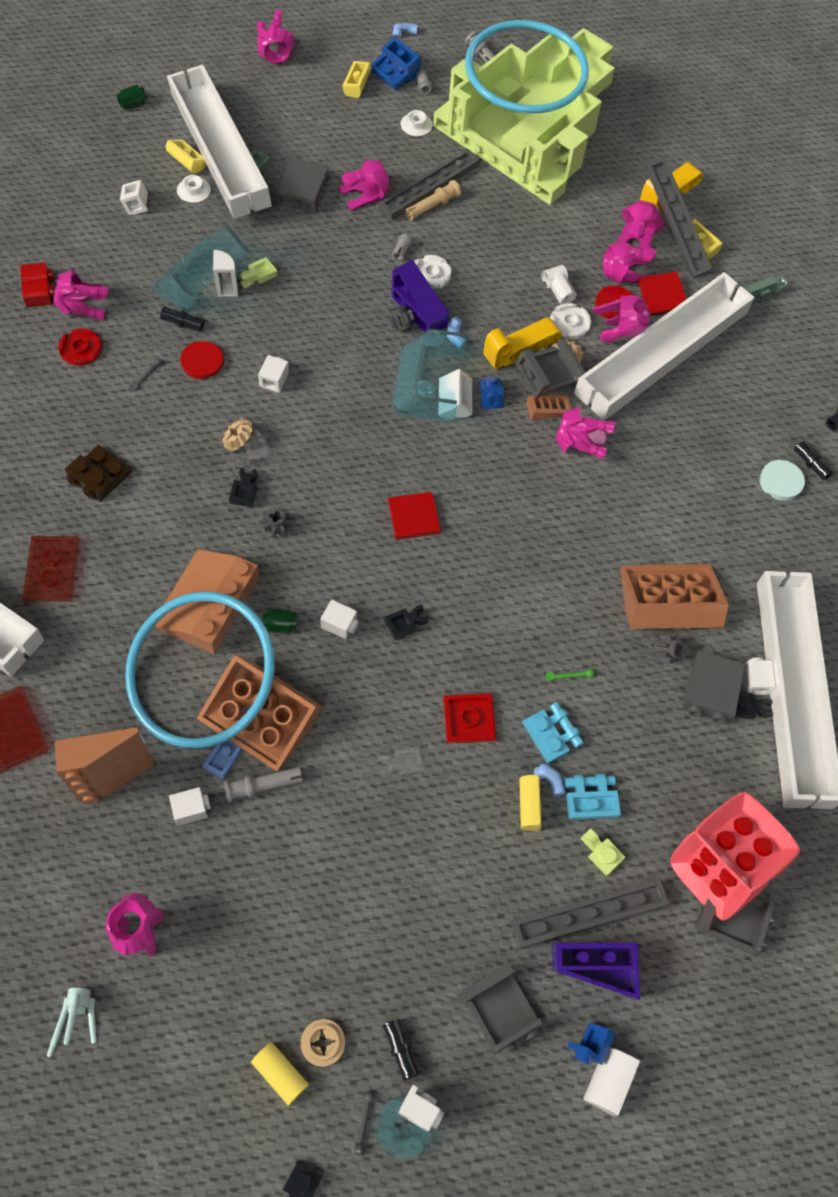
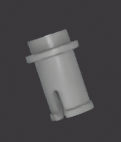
[416,70,432,95]
[391,234,412,261]

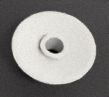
[401,110,433,136]
[177,175,211,202]

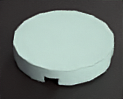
[760,460,805,501]

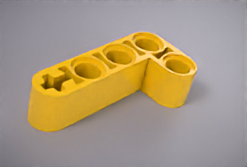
[640,162,704,212]
[483,317,563,370]

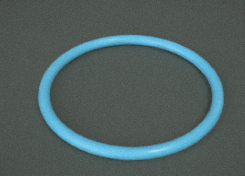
[465,20,589,114]
[125,591,275,748]

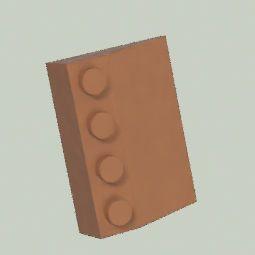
[154,549,260,654]
[620,564,729,630]
[197,655,324,772]
[55,727,155,804]

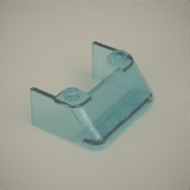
[151,224,250,311]
[391,329,467,423]

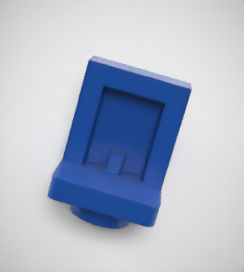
[478,376,504,409]
[567,1022,615,1065]

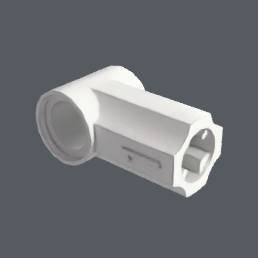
[542,265,577,304]

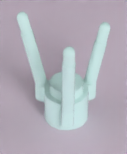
[47,988,97,1057]

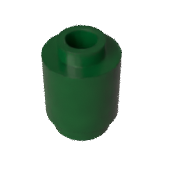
[116,84,147,110]
[262,608,296,633]

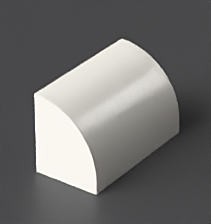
[213,250,238,297]
[439,369,472,418]
[583,1048,640,1116]

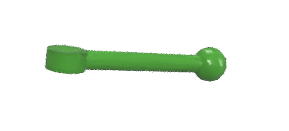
[545,669,595,682]

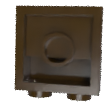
[64,444,132,502]

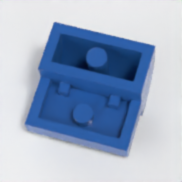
[371,37,421,91]

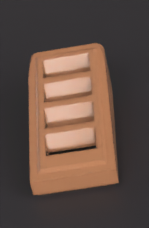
[526,395,572,421]

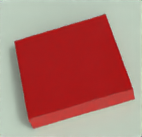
[638,271,687,316]
[388,492,441,540]
[443,693,496,744]

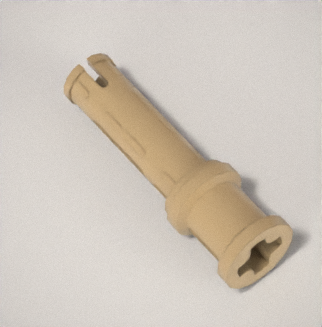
[405,180,462,221]

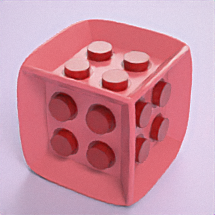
[670,792,800,921]

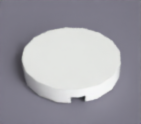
[415,255,452,290]
[550,303,591,339]

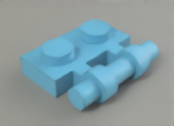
[522,702,584,764]
[564,773,621,820]

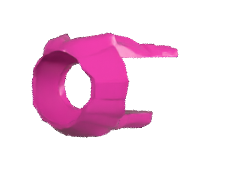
[256,9,295,64]
[339,159,391,211]
[616,200,664,248]
[602,240,656,283]
[53,269,108,320]
[592,295,650,343]
[555,406,615,459]
[105,893,165,957]

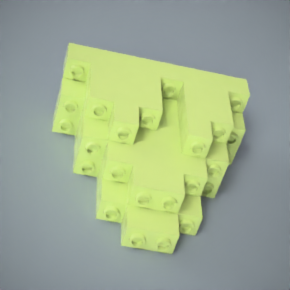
[433,28,615,205]

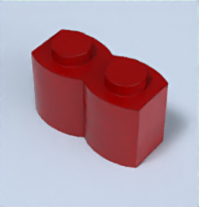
[20,262,55,308]

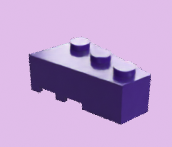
[391,259,450,338]
[551,942,640,1000]

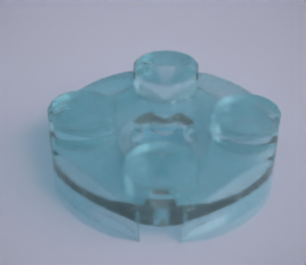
[375,1097,432,1160]

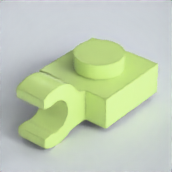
[240,257,277,289]
[580,828,625,876]

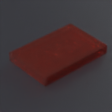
[22,536,80,602]
[0,685,50,773]

